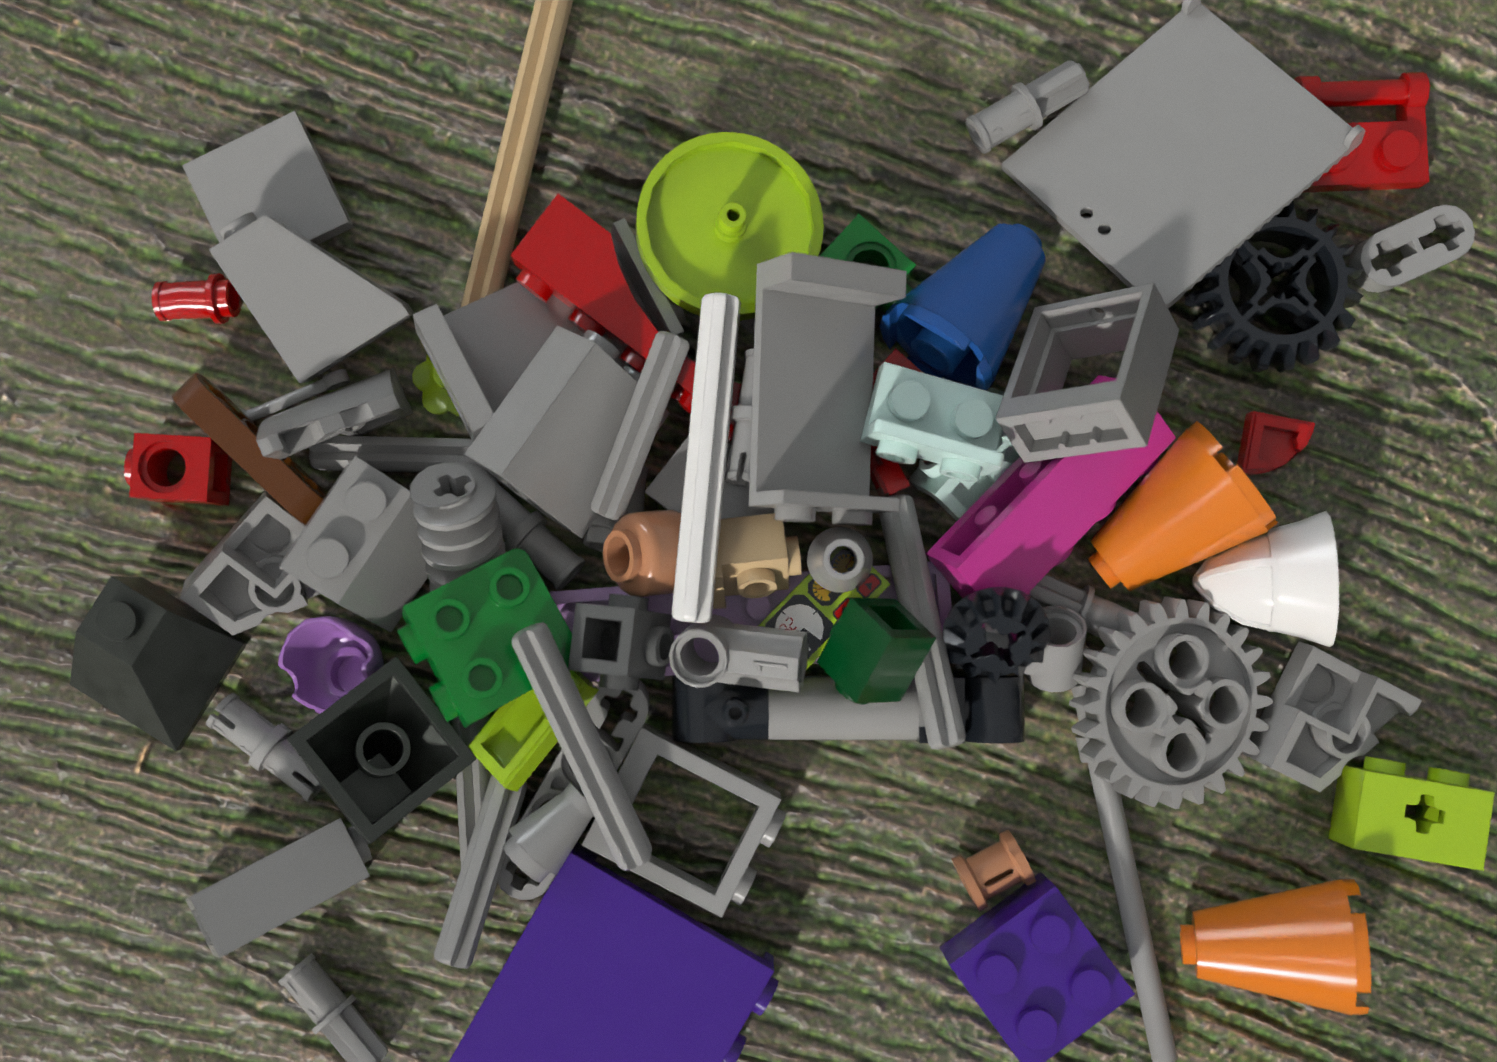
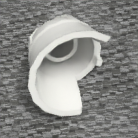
[1192,511,1339,647]

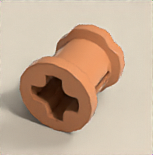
[951,829,1036,912]

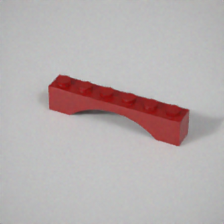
[510,193,741,445]

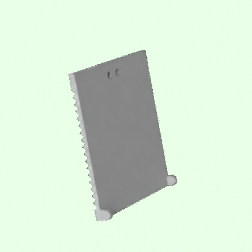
[1001,0,1366,309]

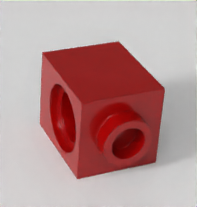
[124,433,232,506]

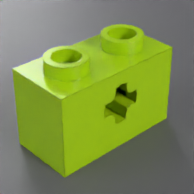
[1328,756,1495,871]

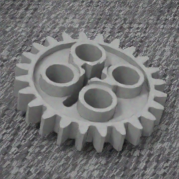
[1069,596,1273,809]

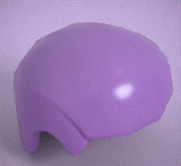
[278,616,384,714]

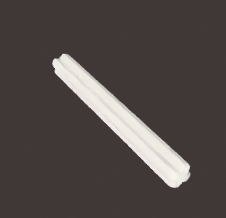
[672,293,741,623]

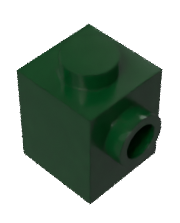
[817,597,936,705]

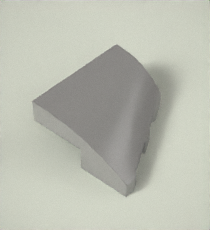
[256,368,413,460]
[180,490,321,635]
[1242,641,1422,792]

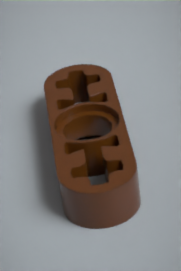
[172,372,327,525]

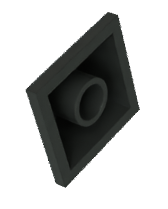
[70,576,248,751]
[287,656,477,844]

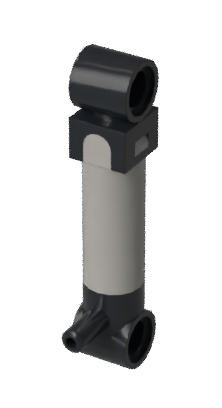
[672,675,1025,743]

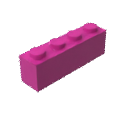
[926,375,1176,599]

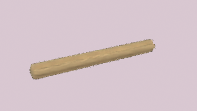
[461,0,573,307]

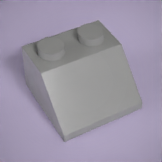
[279,456,428,632]

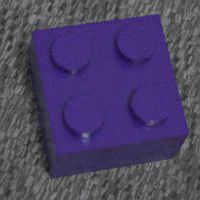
[939,872,1135,1062]

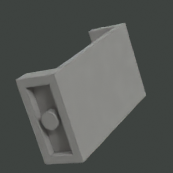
[413,218,686,442]
[749,252,906,526]

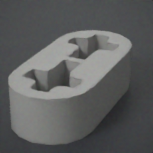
[1349,205,1475,293]

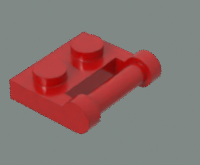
[1294,72,1430,193]

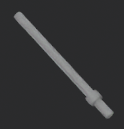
[1072,683,1178,1062]

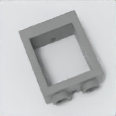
[995,283,1179,463]
[582,723,786,918]

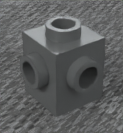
[568,594,674,691]

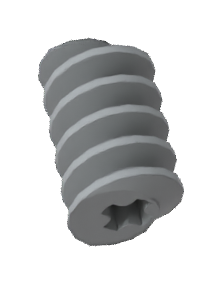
[410,462,506,592]

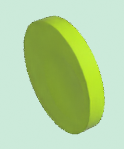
[635,132,824,321]

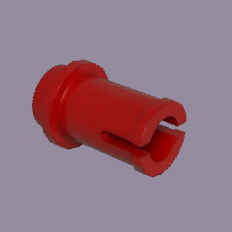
[152,273,242,324]

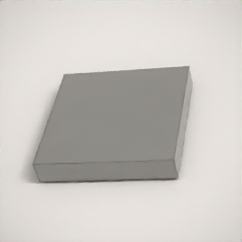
[182,111,354,245]

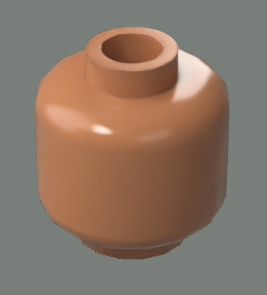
[603,510,681,597]

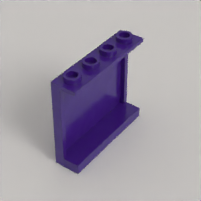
[449,842,779,1062]

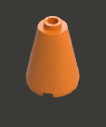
[1087,421,1278,592]
[1180,879,1371,1016]

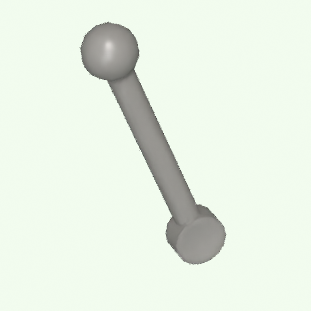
[240,369,351,421]

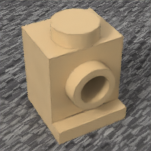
[713,513,802,609]

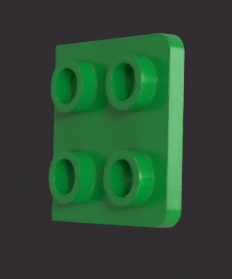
[397,548,572,729]

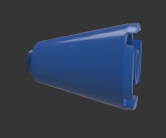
[879,223,1046,391]

